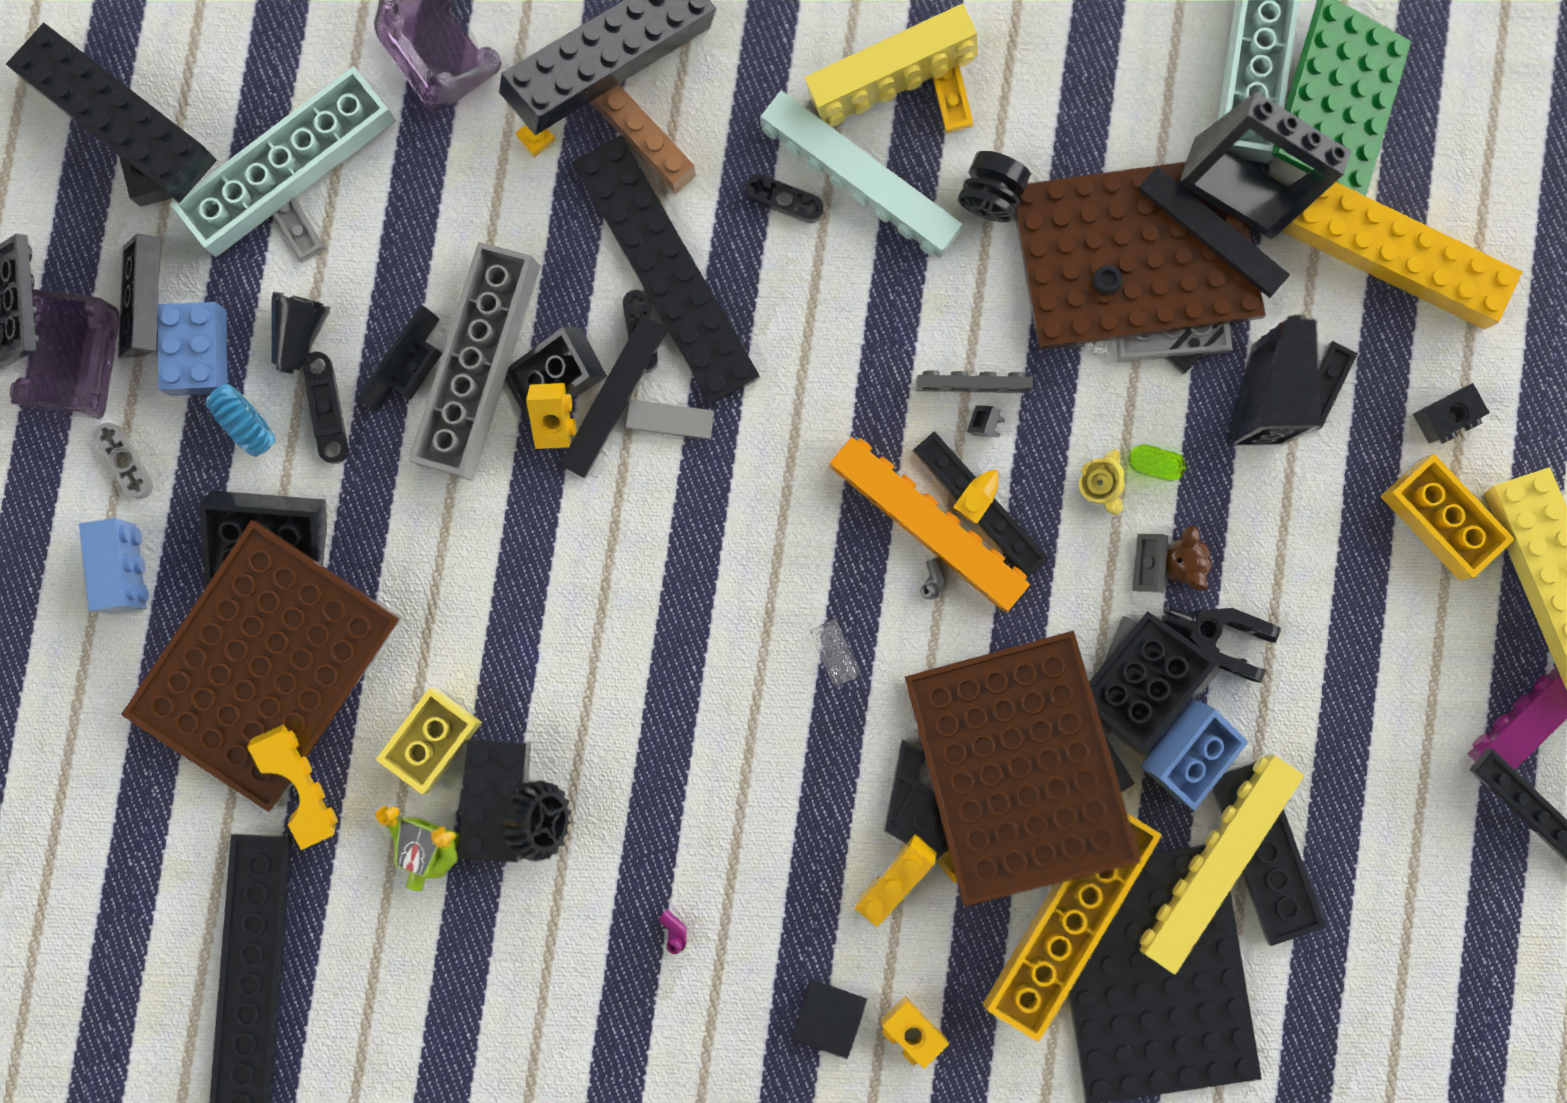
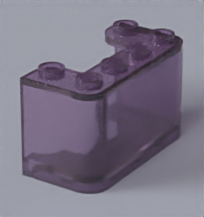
[10,289,120,419]

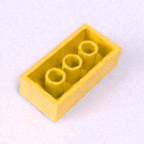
[1380,454,1515,581]

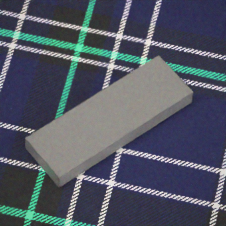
[273,197,326,263]
[626,400,715,440]

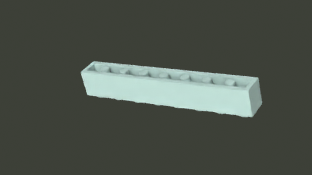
[760,90,963,258]

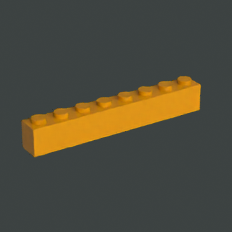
[829,437,1030,613]

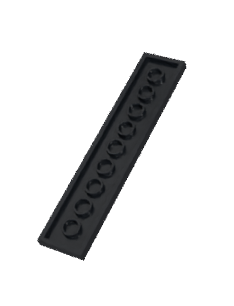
[572,135,760,405]
[209,833,293,1103]

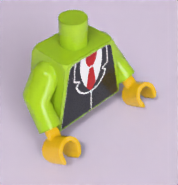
[375,805,460,892]

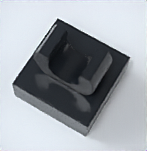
[967,405,1005,437]

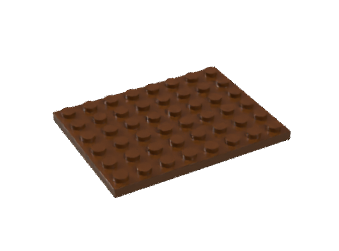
[1015,162,1266,350]
[121,520,402,812]
[905,630,1141,907]

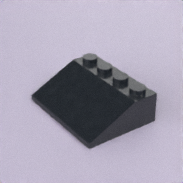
[199,491,327,583]
[1089,611,1220,759]

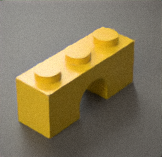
[855,834,938,927]

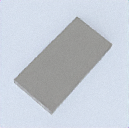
[1115,323,1233,362]

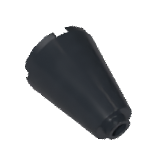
[271,291,331,374]

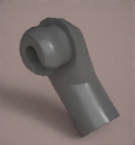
[920,557,946,600]

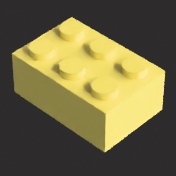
[376,688,482,795]

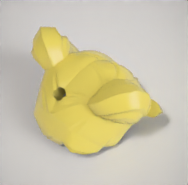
[1079,449,1125,515]

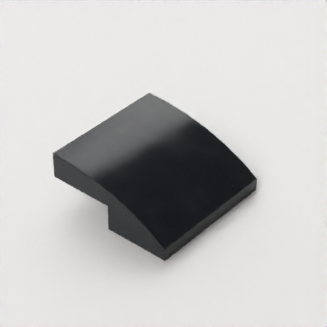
[791,979,867,1060]

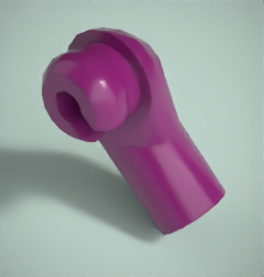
[658,909,687,954]

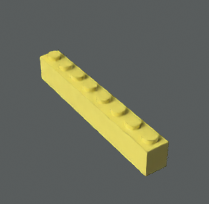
[1139,754,1305,974]

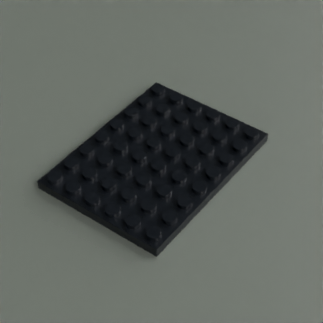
[1051,844,1262,1103]

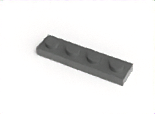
[915,370,1033,393]

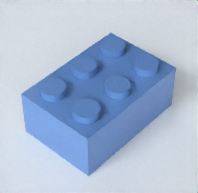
[157,302,228,396]
[79,518,149,614]
[1140,699,1249,811]

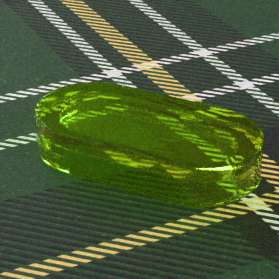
[1128,444,1186,482]

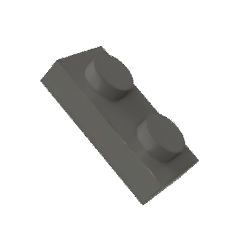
[1132,534,1169,593]

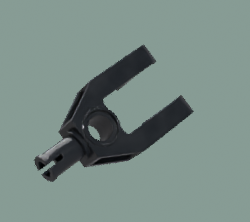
[1161,605,1281,683]

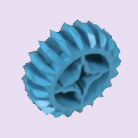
[206,384,276,457]

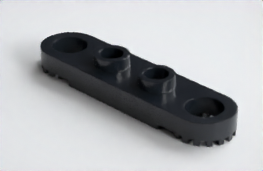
[302,351,349,464]

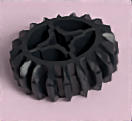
[501,780,572,862]

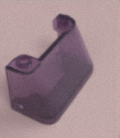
[374,0,502,113]

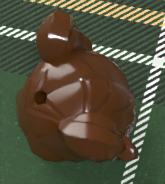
[1166,525,1212,591]

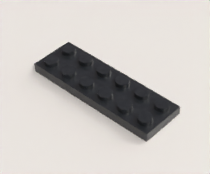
[1212,761,1326,946]

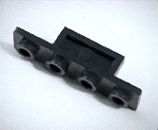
[357,305,443,411]

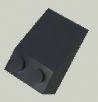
[505,327,607,421]

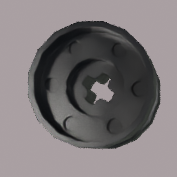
[957,151,1031,223]

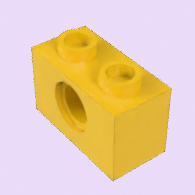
[526,383,576,449]
[880,996,949,1069]

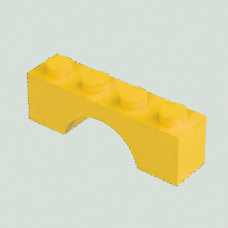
[248,724,338,850]

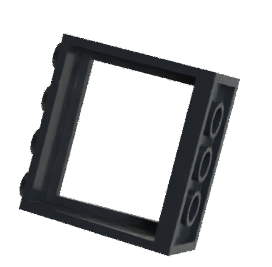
[1179,91,1351,239]
[1227,314,1321,446]

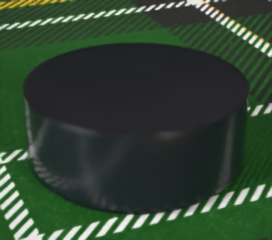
[1092,265,1122,296]

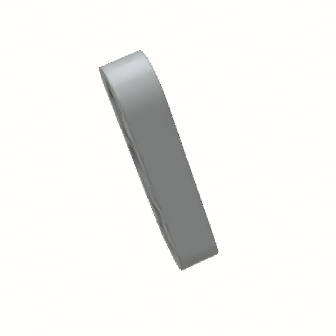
[94,422,153,499]

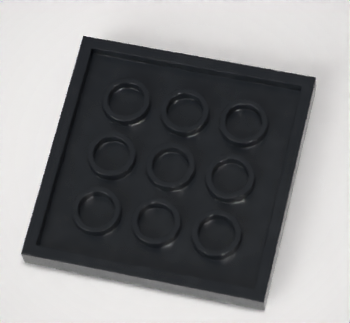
[0,234,39,369]

